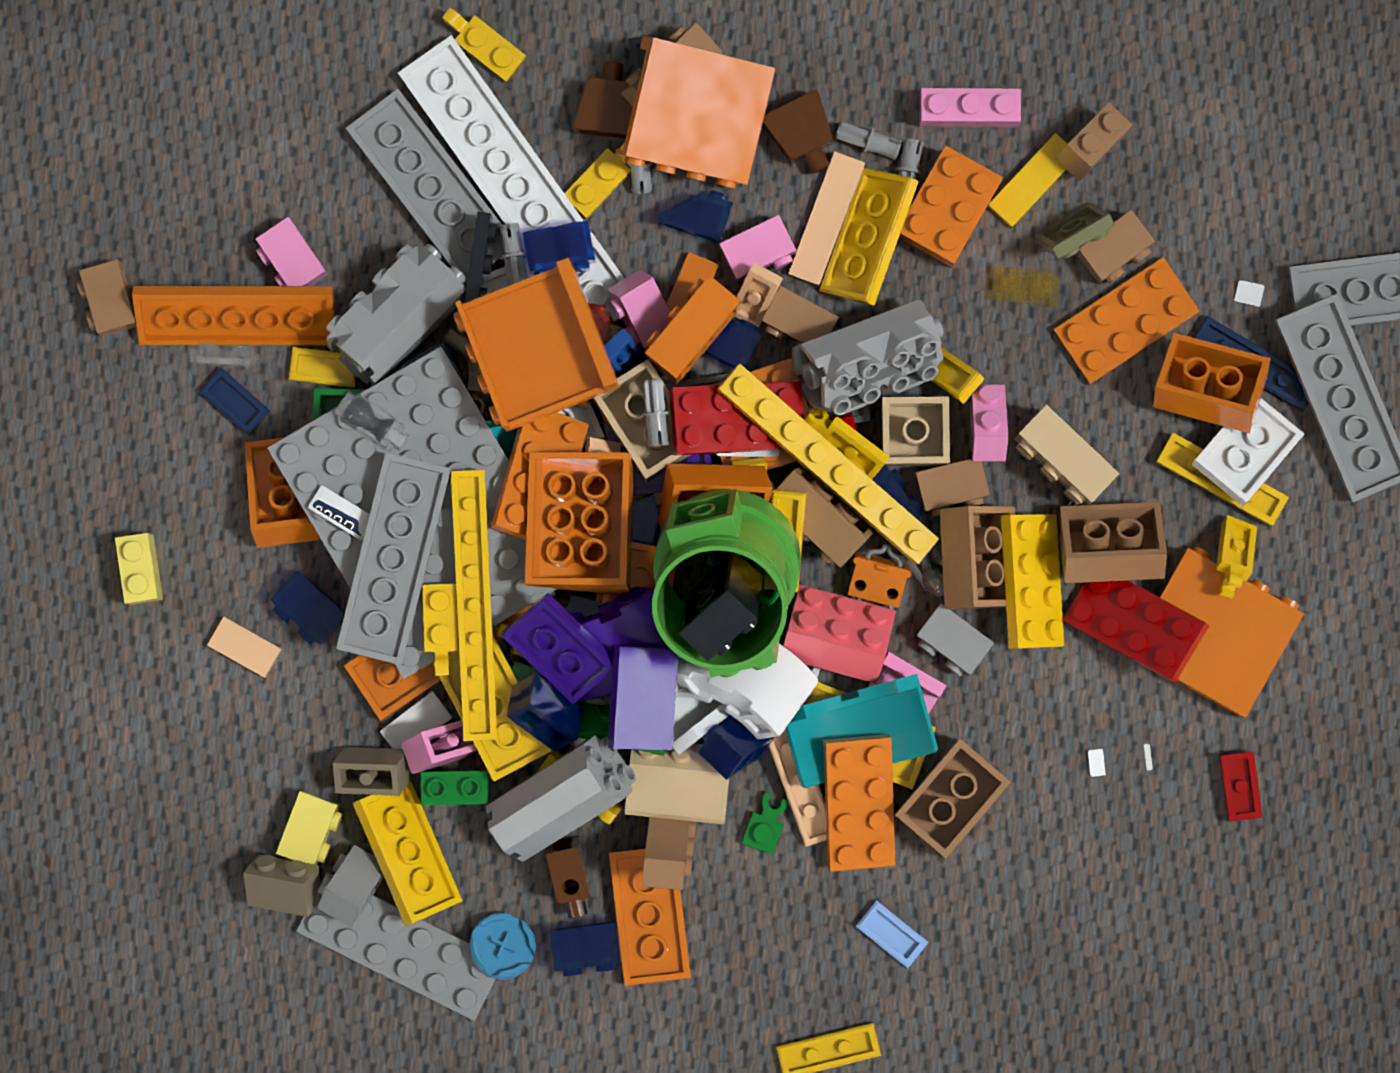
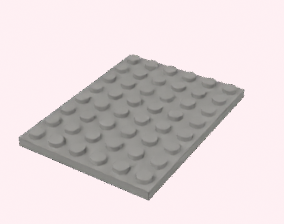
[267,346,556,679]

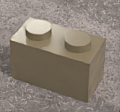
[333,747,411,796]
[243,854,322,917]

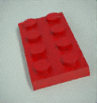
[669,381,804,456]
[1063,580,1209,683]

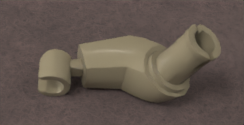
[443,325,488,415]

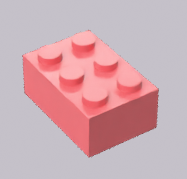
[783,585,896,684]

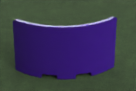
[544,586,683,702]

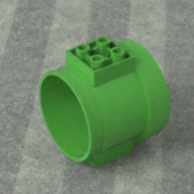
[652,489,801,677]

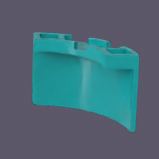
[785,674,938,788]

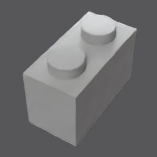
[916,603,994,676]
[317,845,384,927]

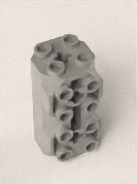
[326,244,466,387]
[792,299,944,415]
[486,736,636,862]

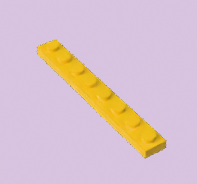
[716,364,939,564]
[451,470,497,741]

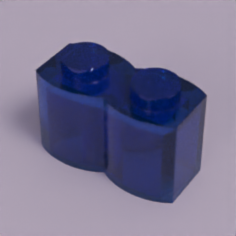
[523,221,596,275]

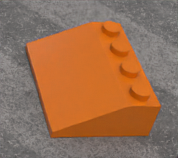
[245,437,321,548]
[525,452,634,593]

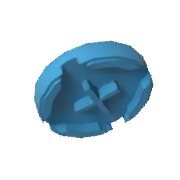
[469,913,536,980]

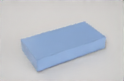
[856,900,929,968]

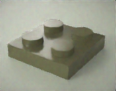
[1035,202,1115,259]

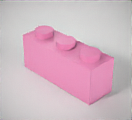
[919,88,1021,128]

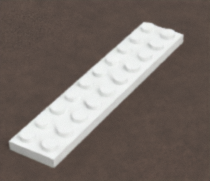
[398,35,625,333]

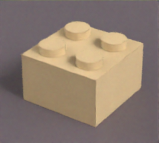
[881,396,950,467]

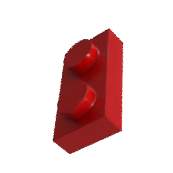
[1219,751,1263,822]

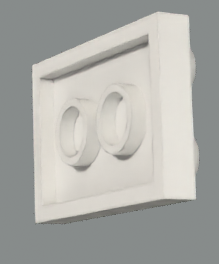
[1192,398,1304,507]

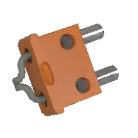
[848,544,912,610]

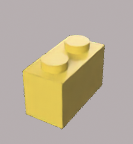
[115,533,163,605]
[276,791,343,865]

